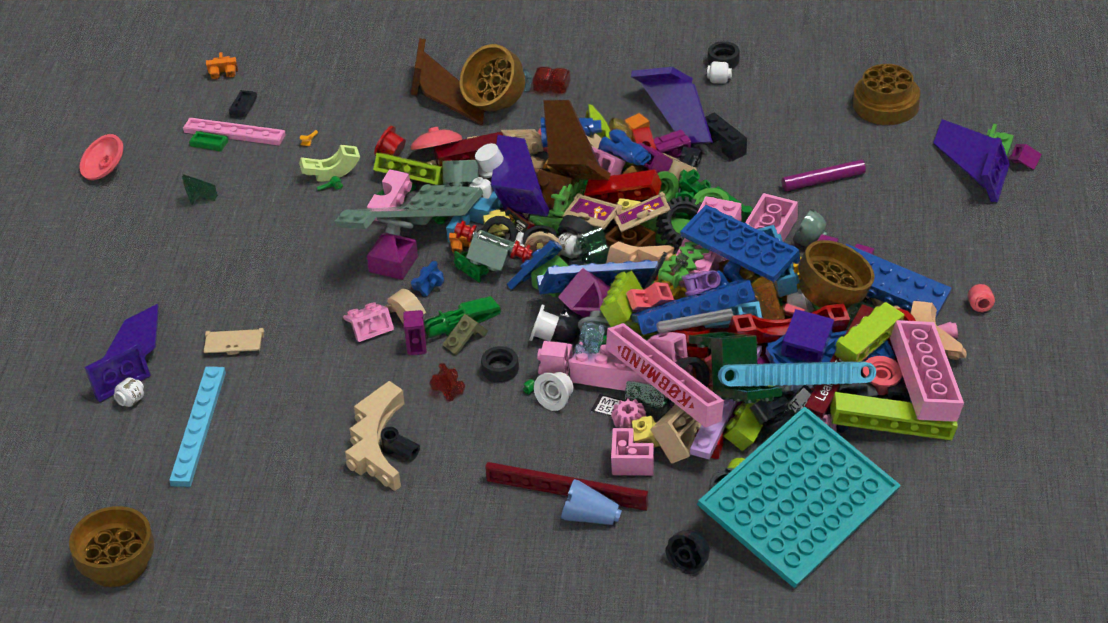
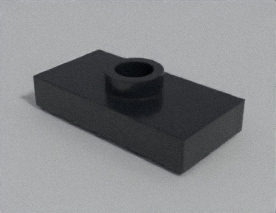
[229,90,257,117]

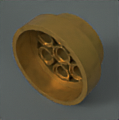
[460,44,525,111]
[853,64,920,125]
[798,240,875,309]
[69,506,154,587]

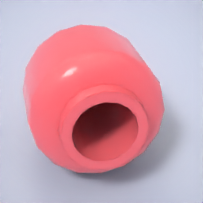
[967,284,995,313]

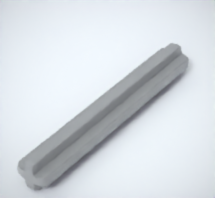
[656,309,733,333]

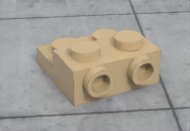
[501,129,543,154]

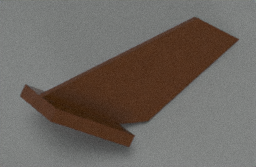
[411,38,484,126]
[543,100,611,180]

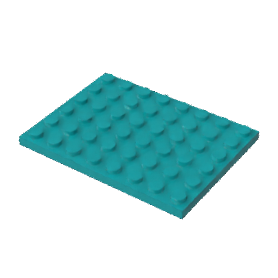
[697,406,901,589]

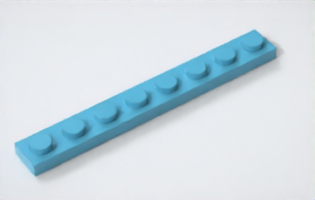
[169,367,226,487]

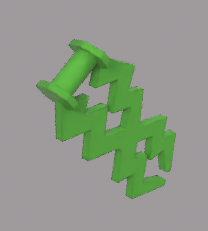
[549,179,586,216]
[658,242,709,289]

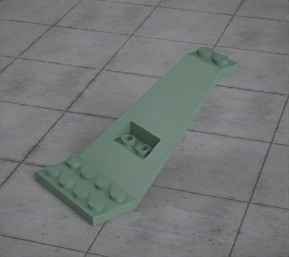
[334,184,483,229]

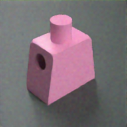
[647,332,689,371]

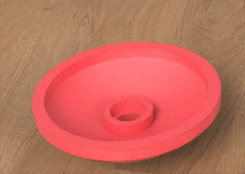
[410,127,462,150]
[80,134,123,180]

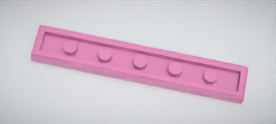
[183,118,286,146]

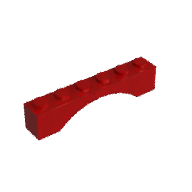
[727,304,850,343]

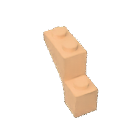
[606,241,674,272]
[911,301,967,360]

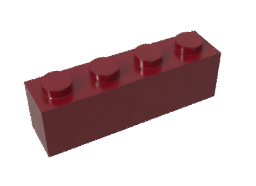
[434,131,503,166]

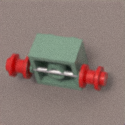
[454,220,533,271]

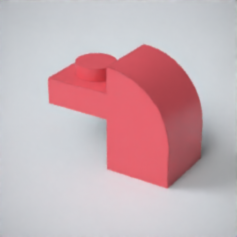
[626,282,674,311]

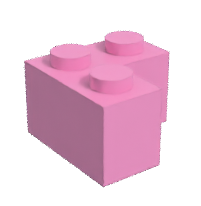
[537,341,573,376]
[611,428,654,476]

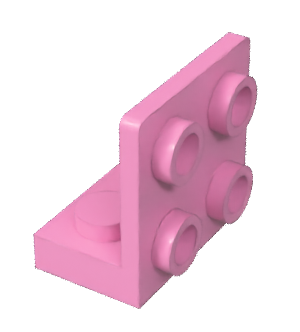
[343,302,394,342]

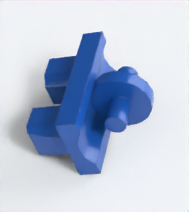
[411,261,444,297]

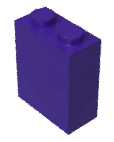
[781,309,834,363]

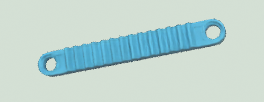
[718,361,876,386]

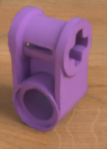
[681,271,721,296]

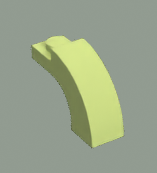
[299,145,360,182]

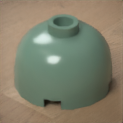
[793,209,827,247]

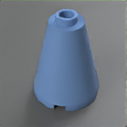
[561,479,622,525]

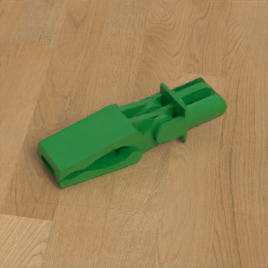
[424,296,501,338]

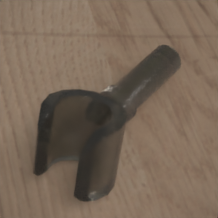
[671,253,689,273]

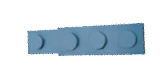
[446,191,503,242]

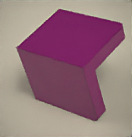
[1008,144,1042,169]

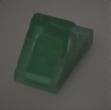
[182,174,218,205]

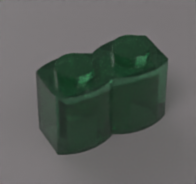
[576,227,609,264]

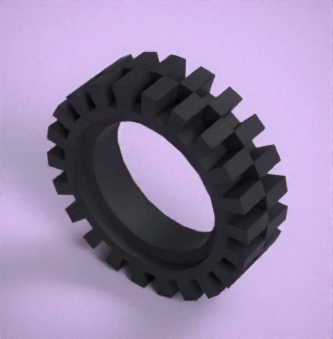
[656,197,702,251]

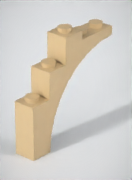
[345,381,405,491]

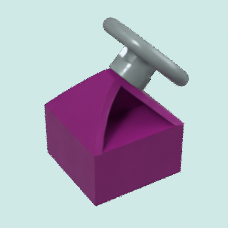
[367,217,418,280]
[558,268,611,334]

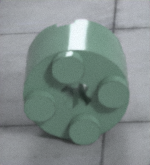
[442,160,479,186]

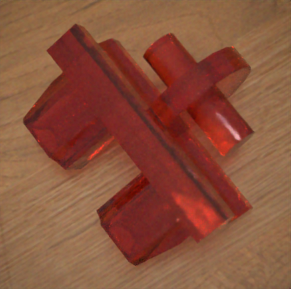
[430,363,465,401]

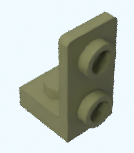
[443,314,488,355]

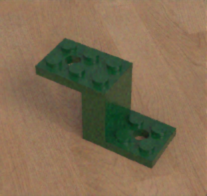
[689,332,782,403]

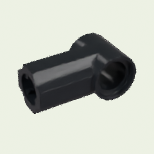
[680,146,702,167]
[749,396,789,426]
[381,427,420,460]

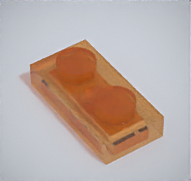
[753,282,785,320]

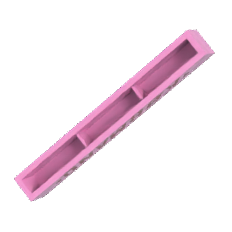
[606,323,724,427]

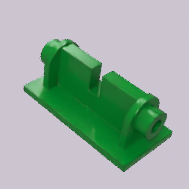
[454,251,489,283]

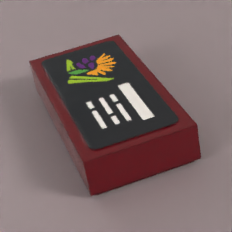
[505,207,535,235]

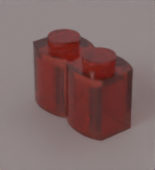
[532,67,571,94]

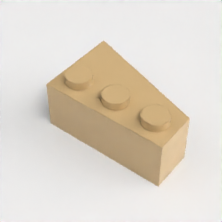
[650,404,701,464]

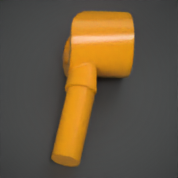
[300,130,318,146]

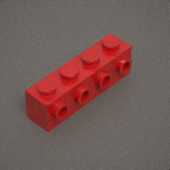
[584,169,662,204]

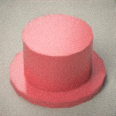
[862,356,902,395]

